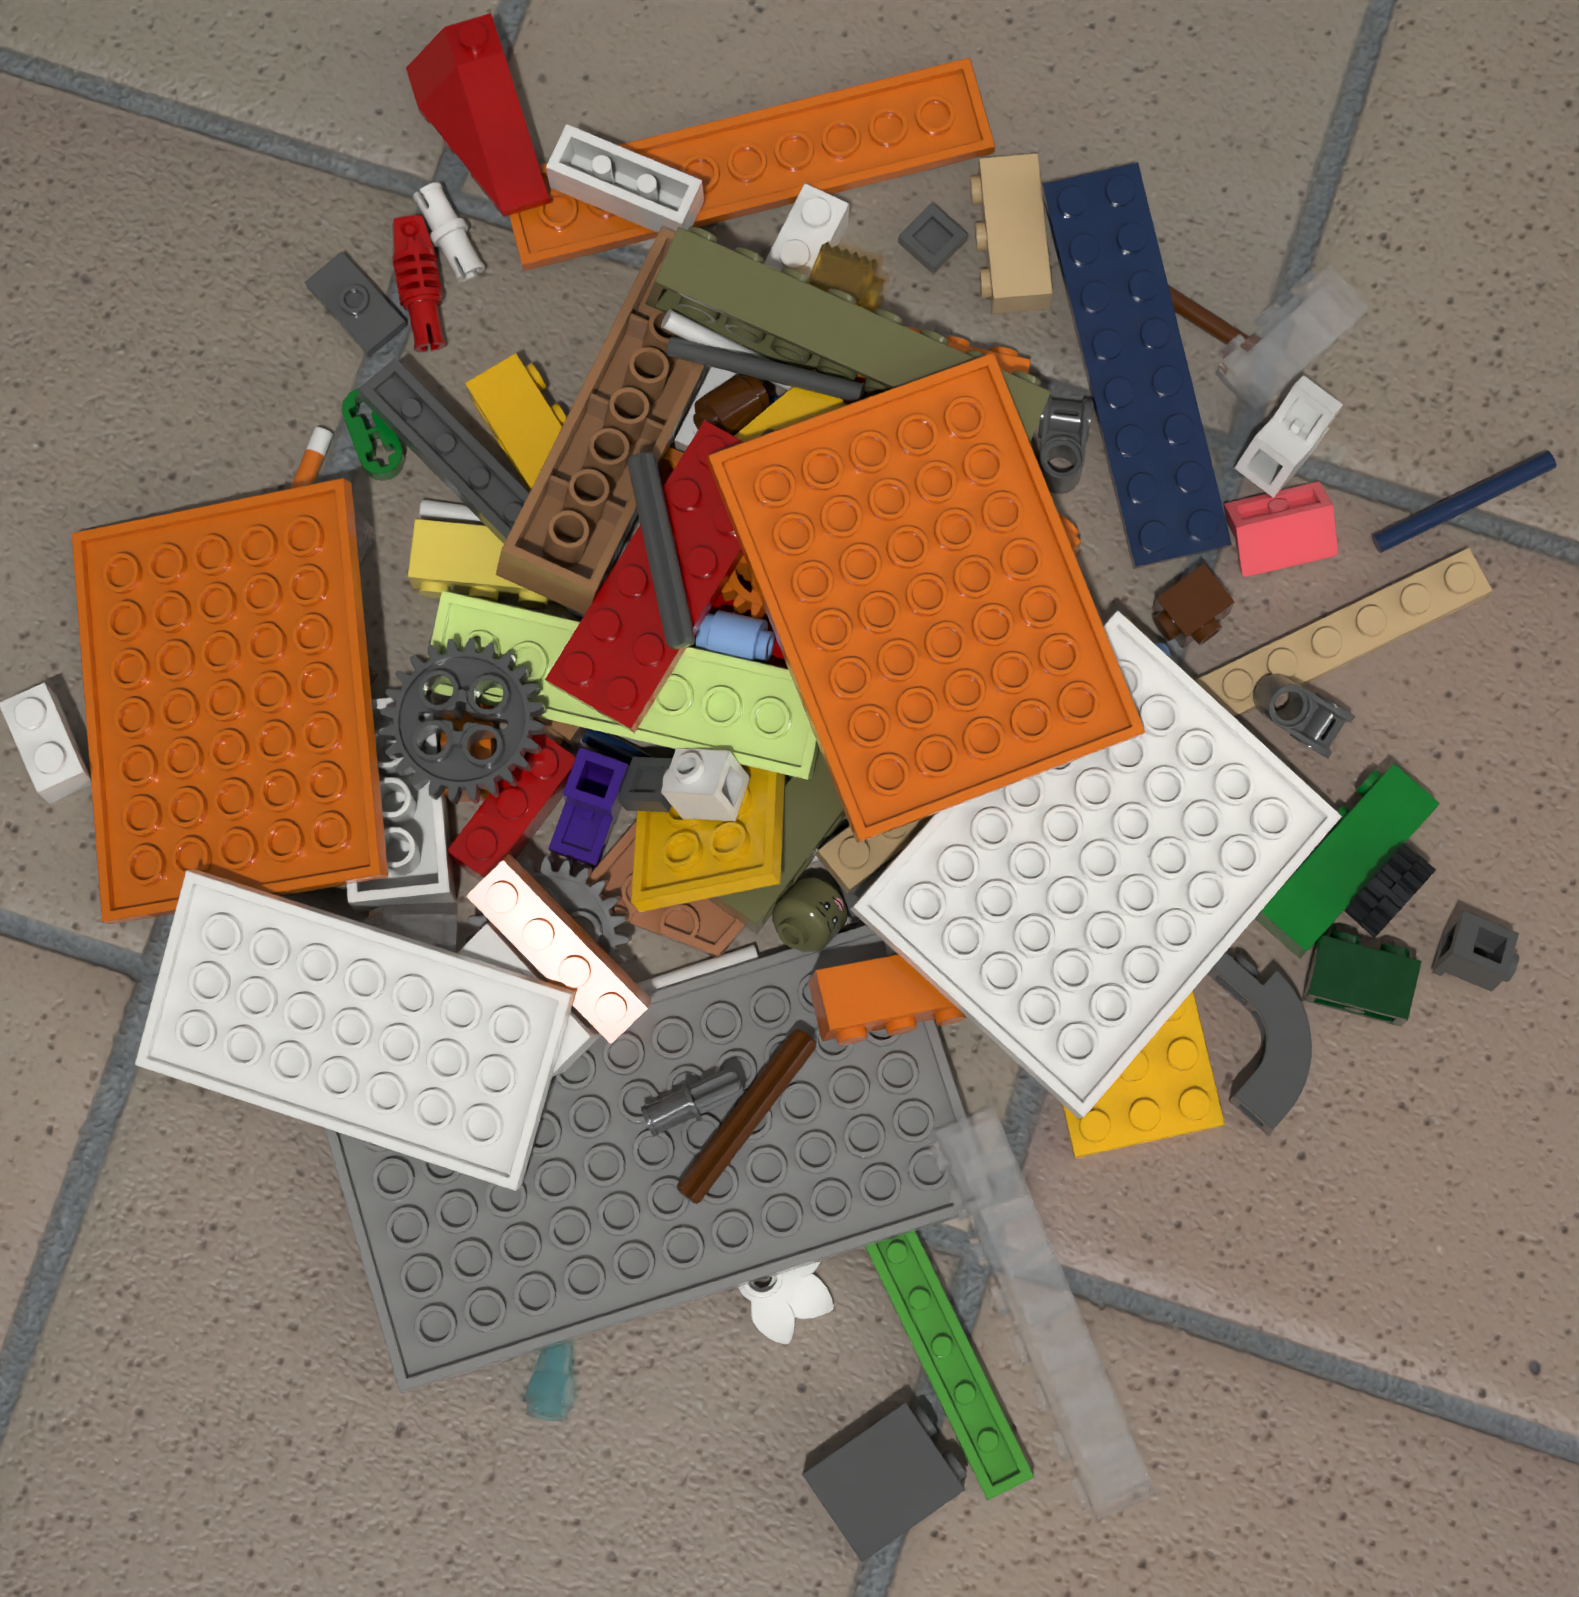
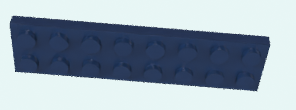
[1041,162,1232,569]

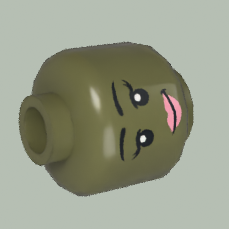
[772,878,847,953]

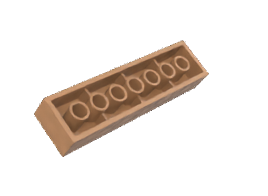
[496,226,709,615]

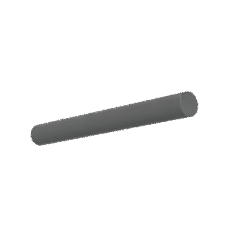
[667,337,865,402]

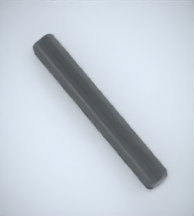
[627,452,695,649]

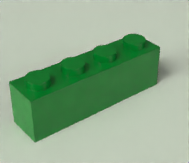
[1255,764,1440,959]

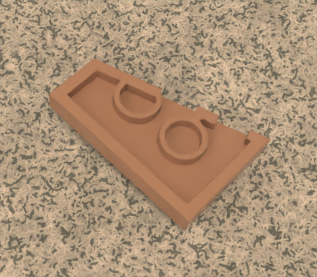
[589,821,746,958]

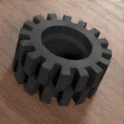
[1344,843,1436,938]

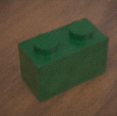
[1302,931,1422,1026]

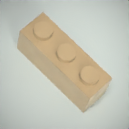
[970,153,1053,314]

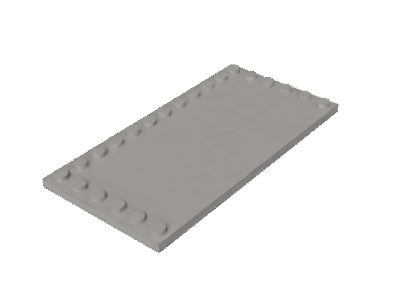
[325,925,994,1394]

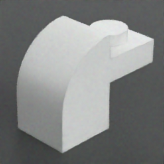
[1234,375,1343,498]

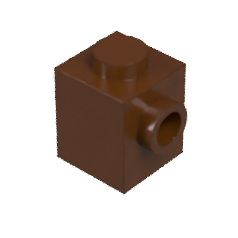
[1152,563,1235,649]

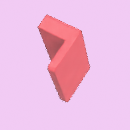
[1224,481,1338,577]

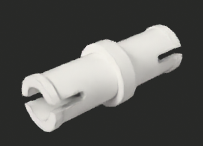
[413,182,485,283]

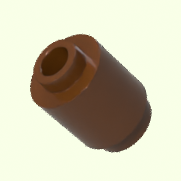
[693,375,769,436]

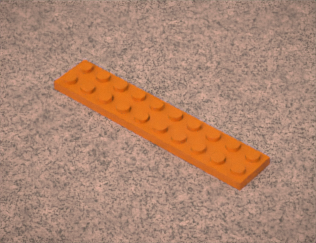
[509,57,995,271]

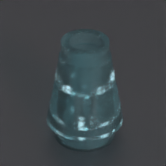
[523,1343,574,1422]

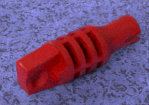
[392,215,446,353]

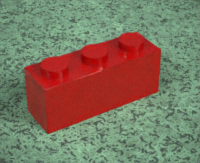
[447,734,576,881]

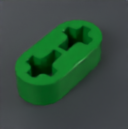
[342,388,405,481]

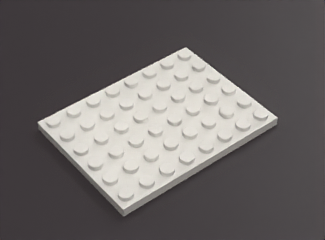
[850,611,1342,1119]

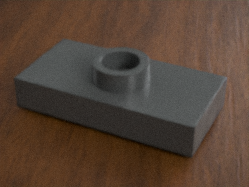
[305,251,407,357]

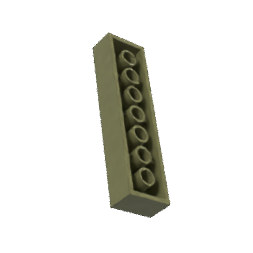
[645,226,1051,442]

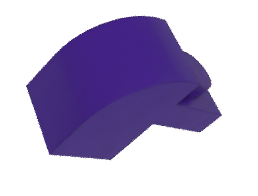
[548,748,629,867]

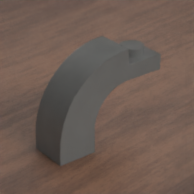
[1207,952,1312,1135]

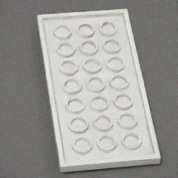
[135,869,576,1191]

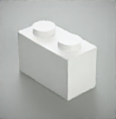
[0,682,91,804]

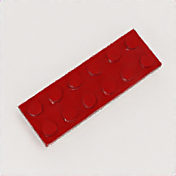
[545,420,744,733]

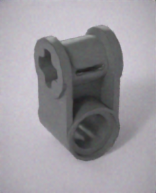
[1038,395,1092,494]
[1253,674,1355,759]

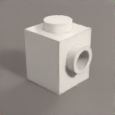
[661,748,750,821]

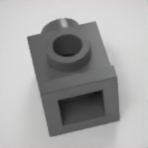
[1432,910,1519,991]

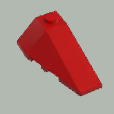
[406,13,550,217]

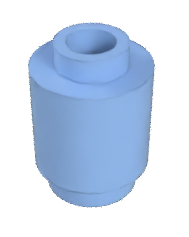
[696,610,775,662]

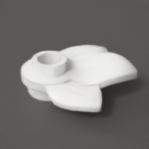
[738,1261,834,1344]

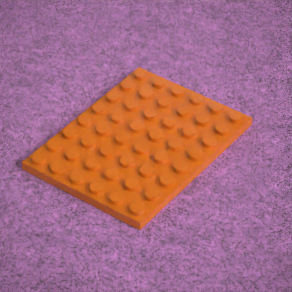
[707,352,1146,843]
[71,478,388,925]

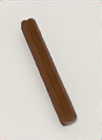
[677,1028,816,1204]

